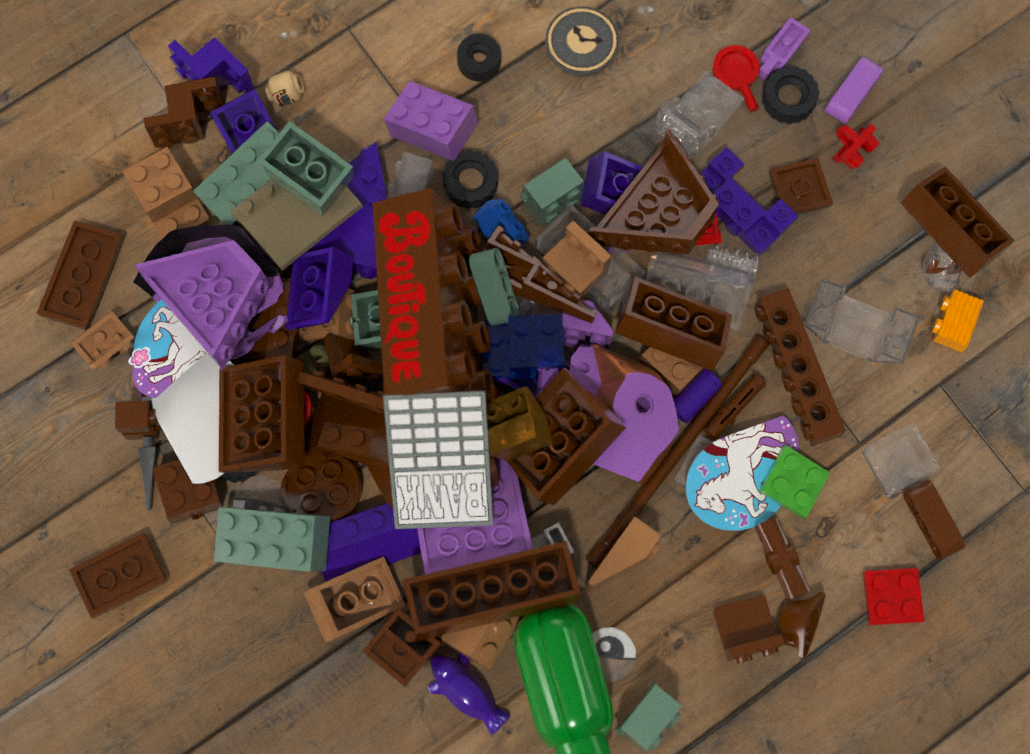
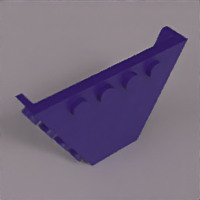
[307,142,388,279]

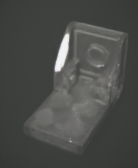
[654,70,745,159]

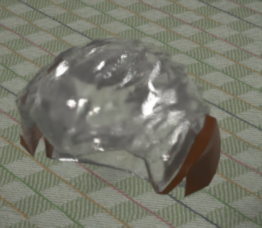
[922,244,961,292]

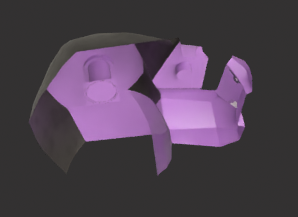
[133,225,288,359]

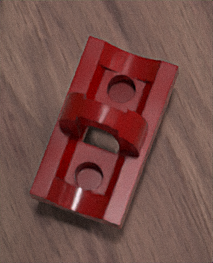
[832,124,880,169]

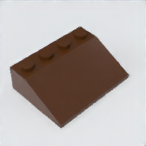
[219,355,305,473]
[506,368,626,506]

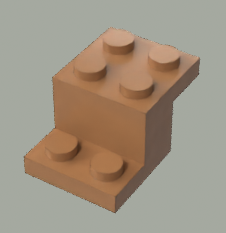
[122,147,211,238]
[542,221,611,300]

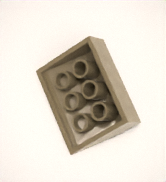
[230,180,363,270]

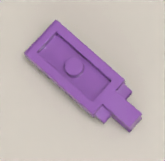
[758,17,811,81]

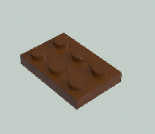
[69,533,167,619]

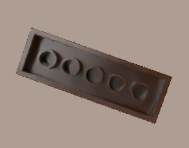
[403,541,581,641]

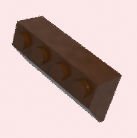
[244,277,299,363]

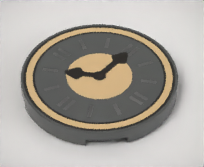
[545,6,619,77]

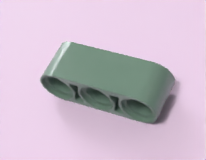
[469,248,520,326]

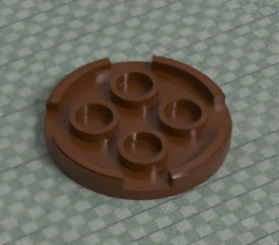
[281,453,361,523]

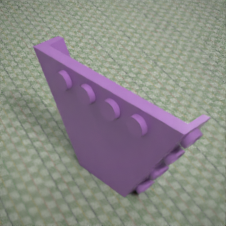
[135,240,270,371]

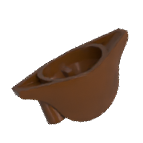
[778,592,826,661]

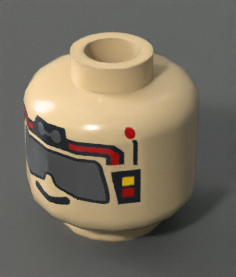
[265,71,305,107]

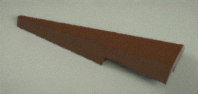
[484,226,598,324]

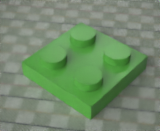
[759,446,830,519]

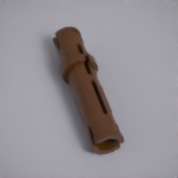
[703,374,766,440]

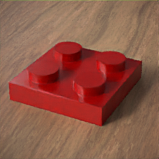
[863,568,925,626]

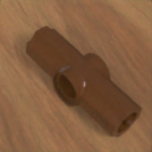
[755,517,810,601]

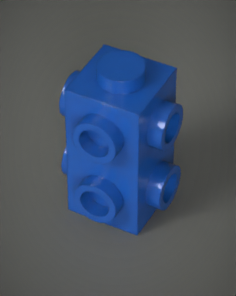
[473,198,530,250]

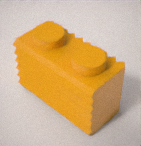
[932,290,984,352]

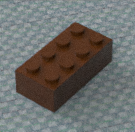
[901,167,1015,278]
[615,276,732,371]

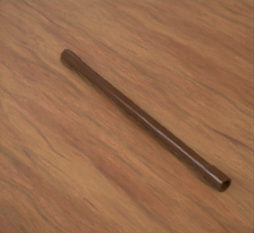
[585,337,769,569]

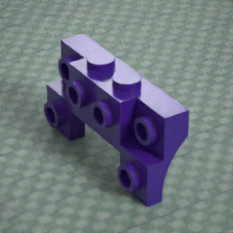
[700,147,799,257]

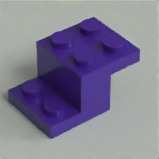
[168,37,255,94]

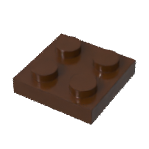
[769,158,833,215]

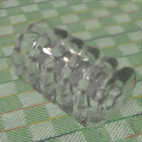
[702,243,759,285]

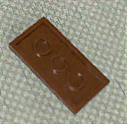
[37,220,124,330]
[296,370,385,414]

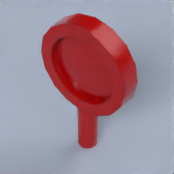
[712,45,760,113]

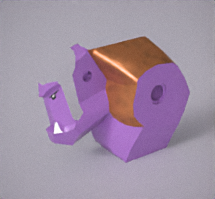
[536,344,679,487]

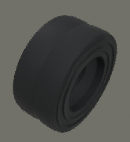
[457,34,501,82]

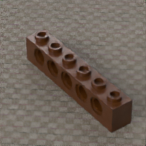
[755,288,846,446]

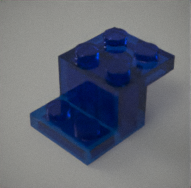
[483,314,564,379]

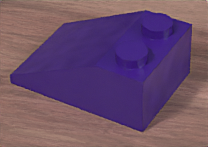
[208,89,276,154]
[580,151,643,214]
[286,247,354,330]

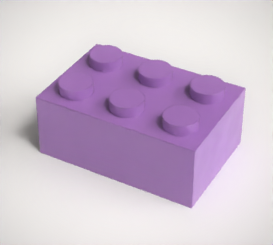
[384,81,478,161]

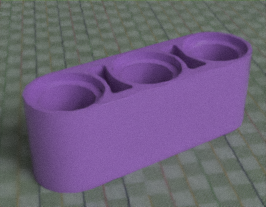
[824,56,884,125]

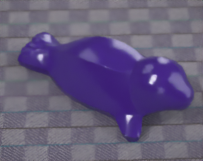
[428,653,510,735]

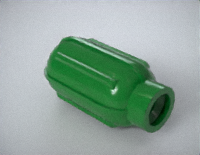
[513,605,613,754]

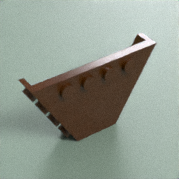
[588,129,719,255]

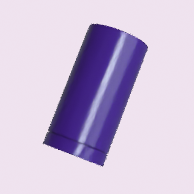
[674,368,723,424]

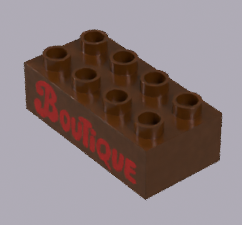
[372,187,495,403]

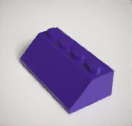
[321,504,421,582]

